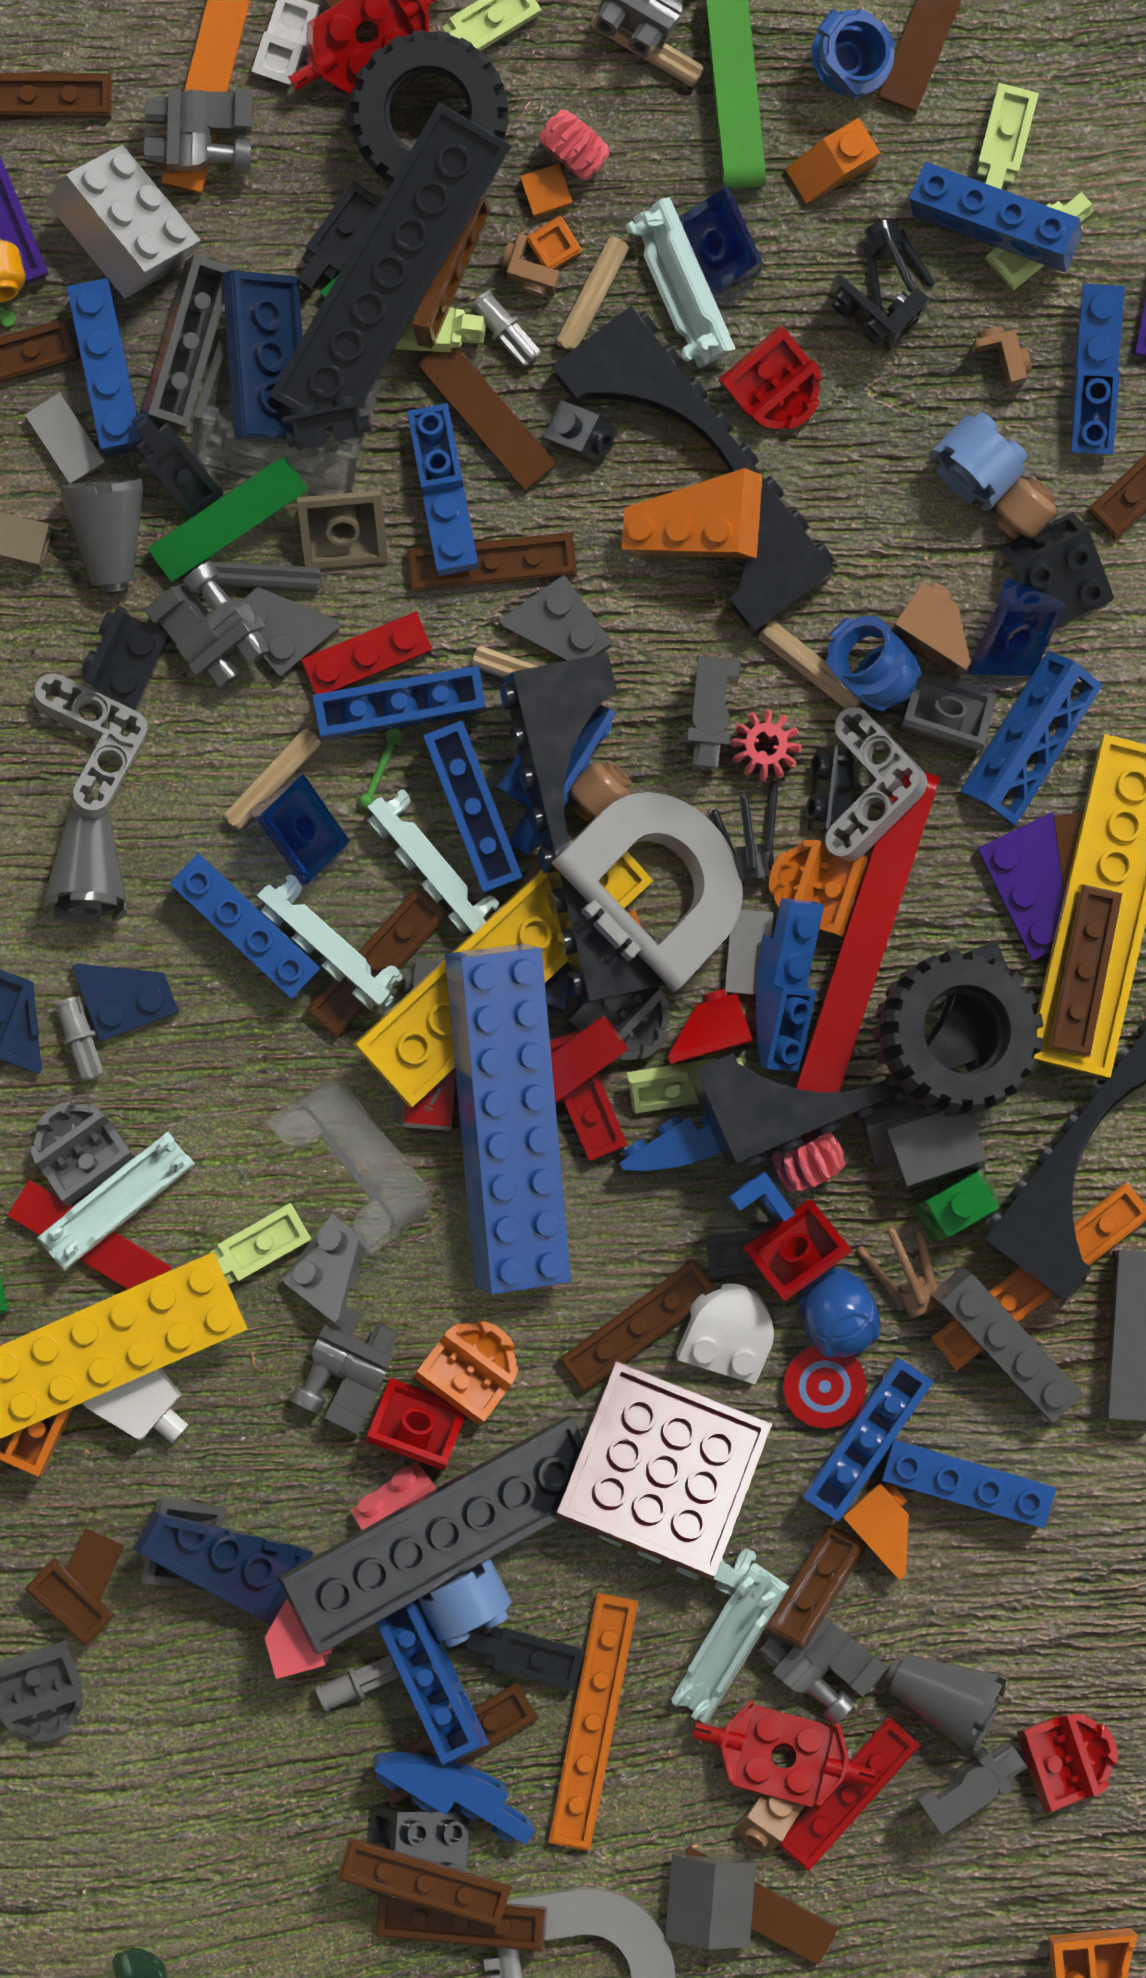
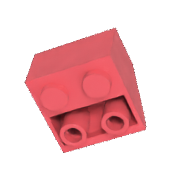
[265,1599,334,1679]

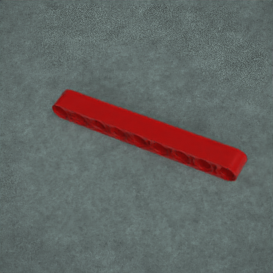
[795,771,940,1092]

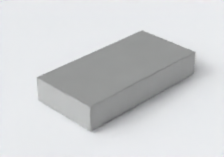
[25,392,106,484]
[725,909,773,995]

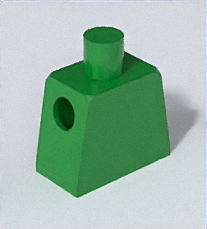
[912,1168,1002,1243]

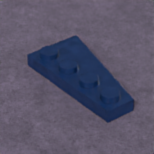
[133,1512,314,1625]

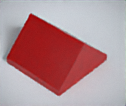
[743,1198,853,1302]
[365,1377,465,1470]

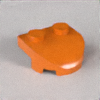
[769,840,870,938]
[413,1321,518,1427]

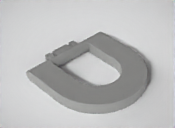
[552,792,743,992]
[483,1887,676,1978]

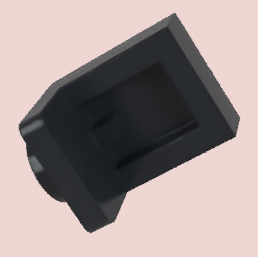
[543,400,617,466]

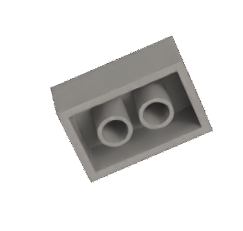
[46,144,201,299]

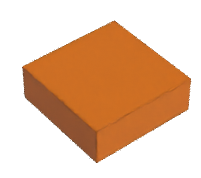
[520,163,573,218]
[527,215,582,270]

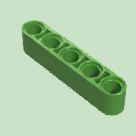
[705,0,766,190]

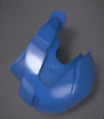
[811,9,895,100]
[826,615,922,711]
[798,1266,881,1358]

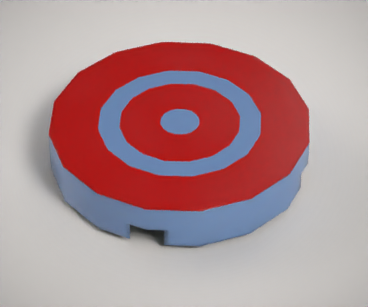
[782,1346,867,1429]

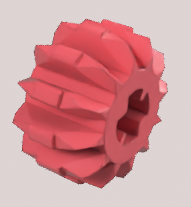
[539,110,609,180]
[730,710,801,782]
[771,1130,846,1192]

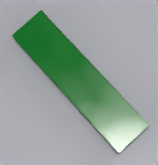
[147,454,309,583]

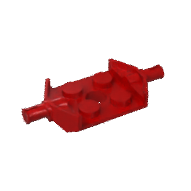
[287,0,437,94]
[692,1700,877,1809]

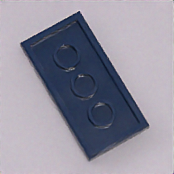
[222,270,303,442]

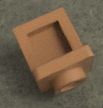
[501,233,560,297]
[972,326,1032,389]
[734,1794,804,1854]

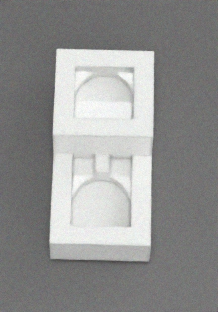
[252,0,321,85]

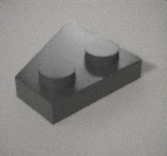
[499,575,612,661]
[242,587,342,678]
[281,1214,367,1328]

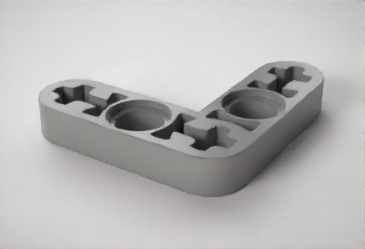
[33,673,147,819]
[825,706,927,862]

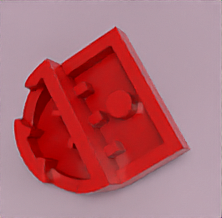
[718,325,822,429]
[1016,1714,1118,1812]

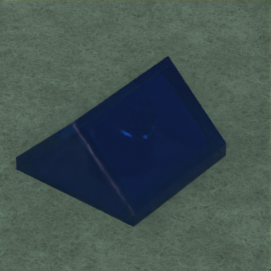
[679,187,763,295]
[968,578,1066,676]
[250,774,350,886]

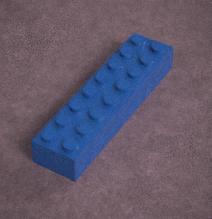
[445,944,571,1294]

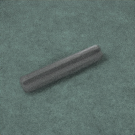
[199,561,322,591]

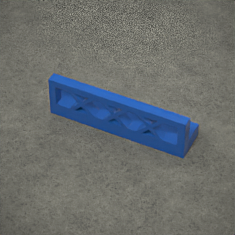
[961,651,1103,826]
[724,1172,795,1222]

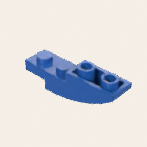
[1071,283,1125,455]
[407,403,479,576]
[755,898,824,1071]
[619,1115,721,1171]
[372,1752,535,1845]

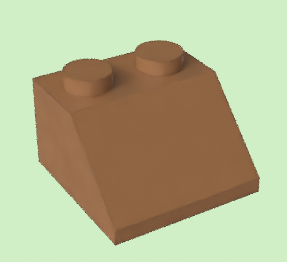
[892,582,971,679]

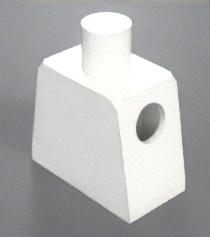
[83,1368,188,1443]

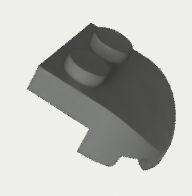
[566,988,670,1060]
[30,1101,135,1207]
[0,1640,83,1742]

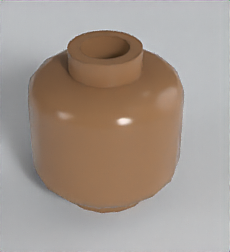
[995,476,1057,539]
[570,760,632,822]

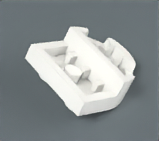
[676,1284,774,1384]

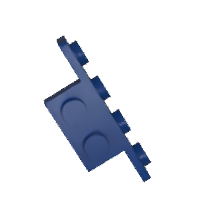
[497,705,616,854]

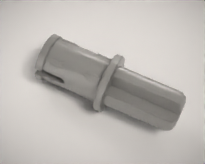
[470,290,540,367]
[54,996,103,1081]
[315,1656,400,1712]

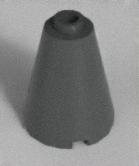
[60,477,144,592]
[43,803,128,923]
[885,1654,1008,1756]

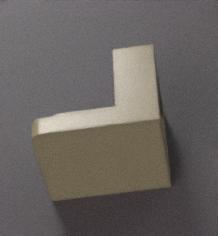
[0,512,53,570]

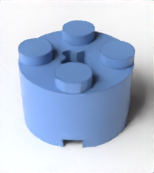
[929,412,1028,511]
[416,1558,512,1647]

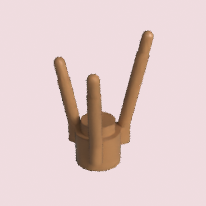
[857,1227,940,1318]

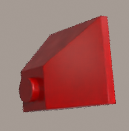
[666,989,752,1066]

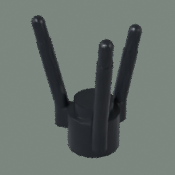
[861,218,935,312]
[711,781,778,880]

